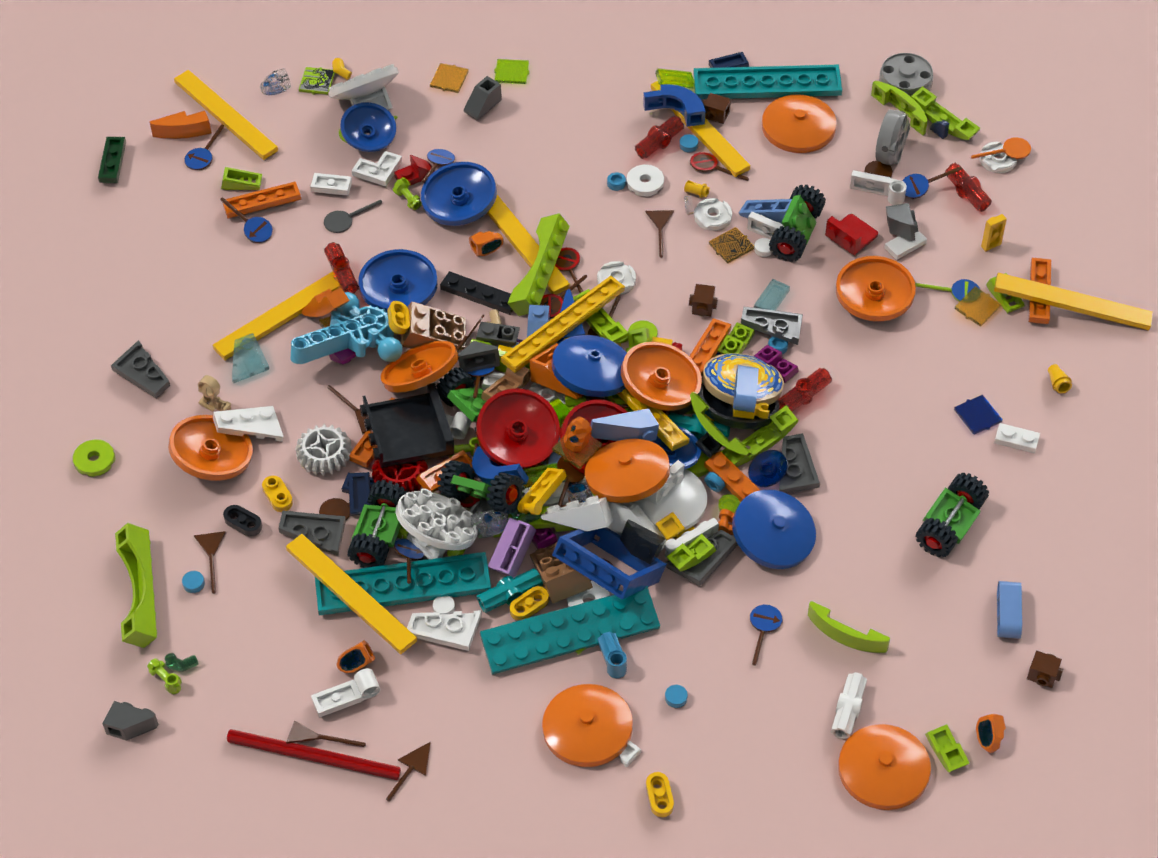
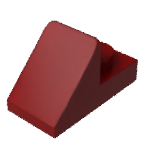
[394,155,435,186]

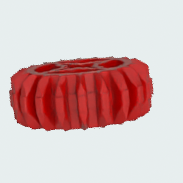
[372,460,428,492]

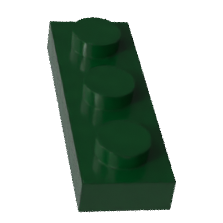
[98,137,126,183]

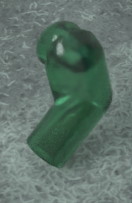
[511,508,541,524]
[164,653,199,672]

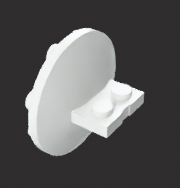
[328,64,399,110]
[632,460,707,530]
[396,489,478,559]

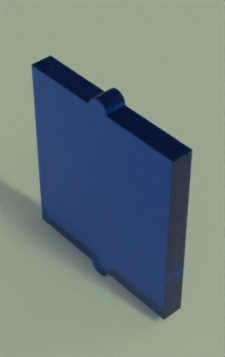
[954,394,1003,434]

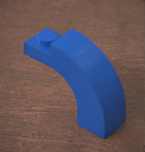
[643,84,705,127]
[472,446,529,486]

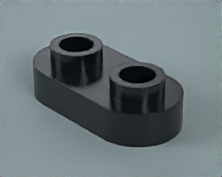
[223,505,262,536]

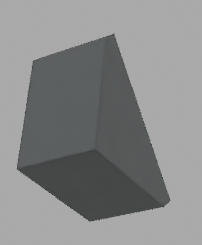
[458,341,500,373]

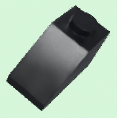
[619,519,666,564]

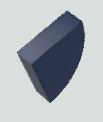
[930,120,950,139]

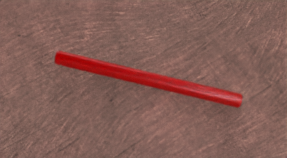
[227,729,401,780]

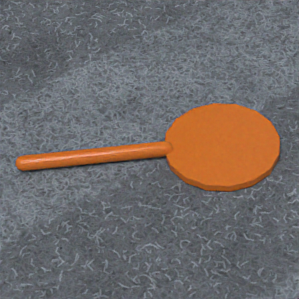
[971,137,1031,159]

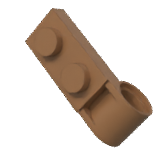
[481,367,531,401]

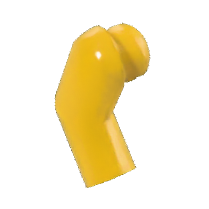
[332,58,352,80]

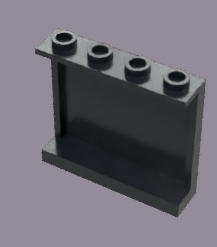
[360,383,454,468]

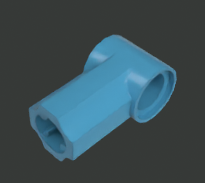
[597,632,627,678]

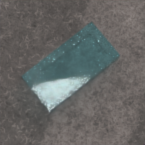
[754,279,790,311]

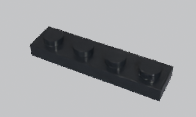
[440,271,513,315]

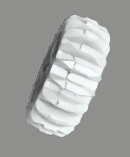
[295,424,352,476]

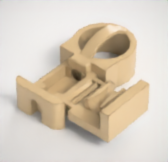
[198,375,231,411]

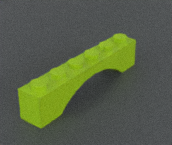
[507,213,570,316]
[115,523,157,648]

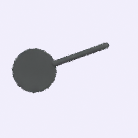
[324,200,382,233]

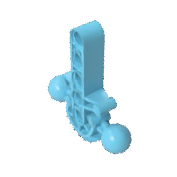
[290,292,403,364]

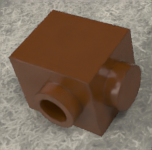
[703,93,731,124]
[689,284,718,317]
[1027,650,1064,688]

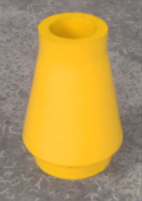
[1047,364,1072,394]

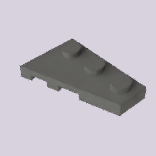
[741,307,803,345]
[111,340,170,399]
[779,433,820,494]
[279,511,346,556]
[665,530,738,586]

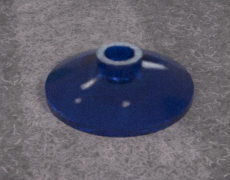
[748,450,788,487]

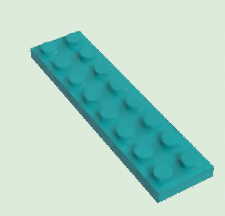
[693,64,842,99]
[315,552,491,616]
[480,586,660,675]

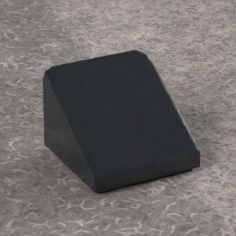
[695,432,723,458]

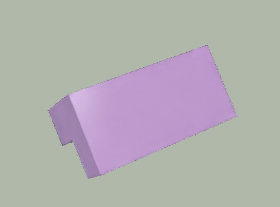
[488,518,536,578]

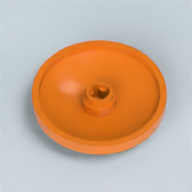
[762,95,836,153]
[836,256,916,321]
[381,341,459,393]
[621,342,702,411]
[168,415,253,481]
[585,439,670,503]
[542,684,633,767]
[838,724,931,810]

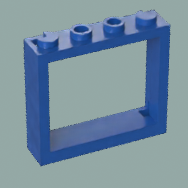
[552,527,667,600]

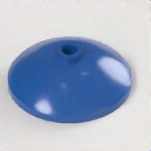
[340,102,396,152]
[651,426,701,469]

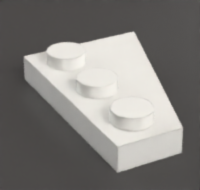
[213,406,284,442]
[407,610,482,651]

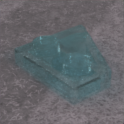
[232,333,269,383]

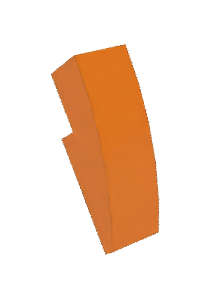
[149,110,212,139]
[302,288,350,317]

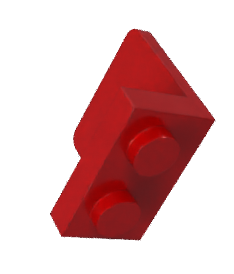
[825,214,878,256]

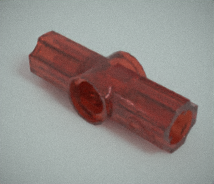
[635,116,684,159]
[945,162,992,212]
[324,242,359,294]
[777,368,832,412]

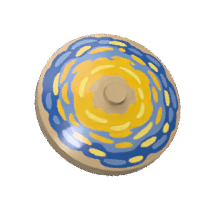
[702,353,784,405]

